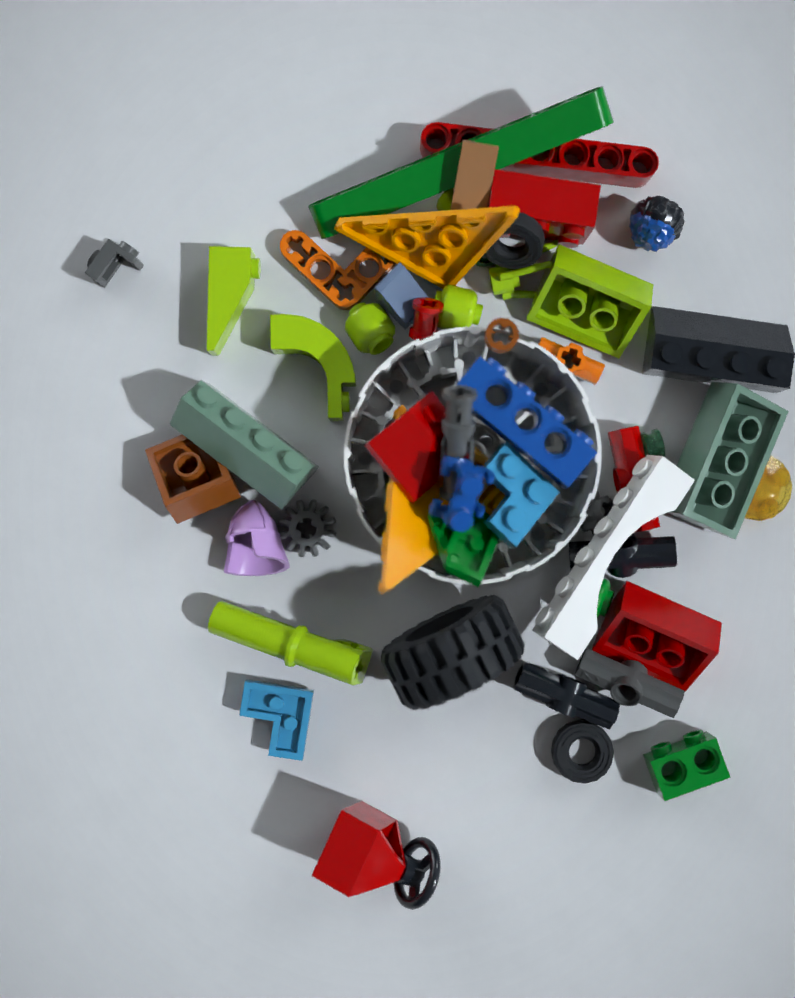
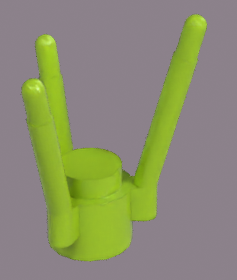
[488,240,558,300]

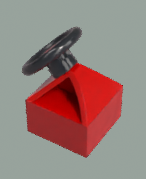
[311,801,441,909]

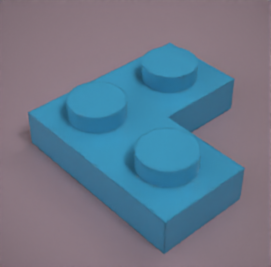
[482,441,559,548]
[239,680,314,761]

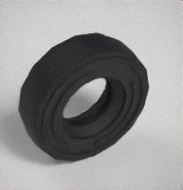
[484,212,545,269]
[551,720,614,784]

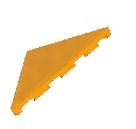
[334,206,520,289]
[378,405,449,594]

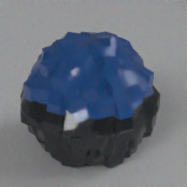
[629,196,685,252]

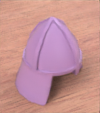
[224,500,290,576]

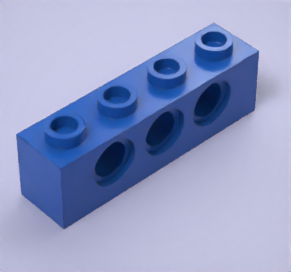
[456,356,598,489]

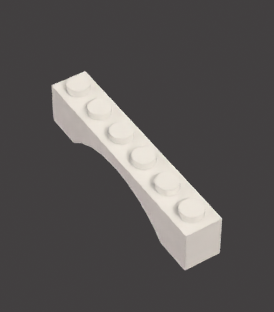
[532,455,695,660]

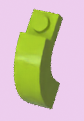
[270,314,357,421]

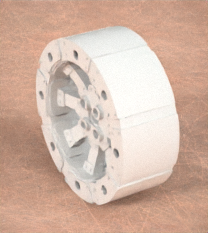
[344,327,602,584]

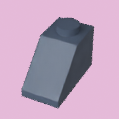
[375,262,429,330]

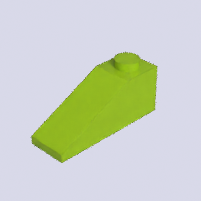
[207,246,261,356]

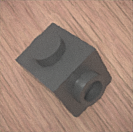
[85,239,144,288]

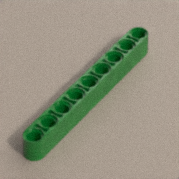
[308,86,614,239]

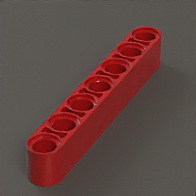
[420,122,659,188]

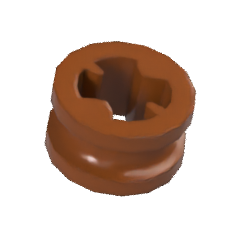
[484,318,519,354]

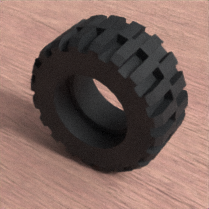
[381,595,525,710]

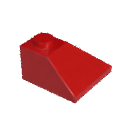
[364,391,446,504]

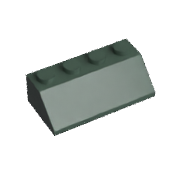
[169,380,319,509]
[668,382,789,539]

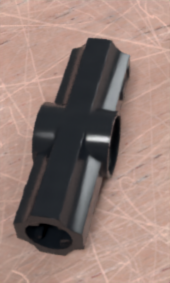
[569,534,677,578]
[513,661,620,730]

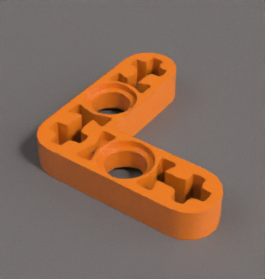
[280,230,396,310]

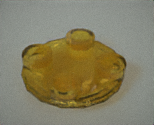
[745,455,792,521]

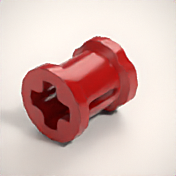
[409,297,444,341]

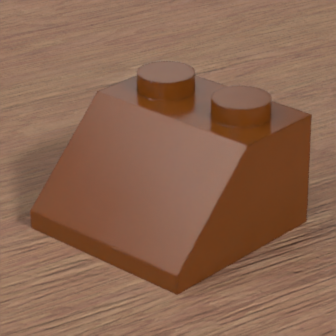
[145,434,241,524]

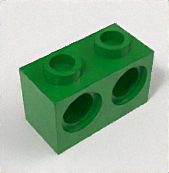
[643,730,731,801]

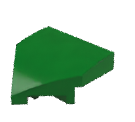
[427,511,499,587]

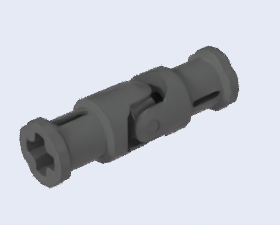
[439,385,477,502]

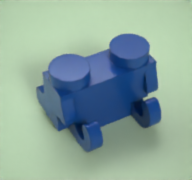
[428,456,495,532]

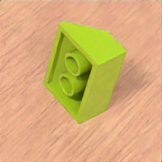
[526,244,654,359]

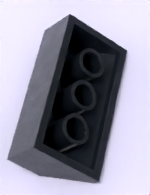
[642,306,795,393]

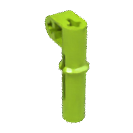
[208,601,373,686]

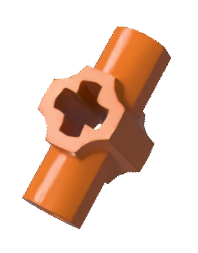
[538,337,605,385]

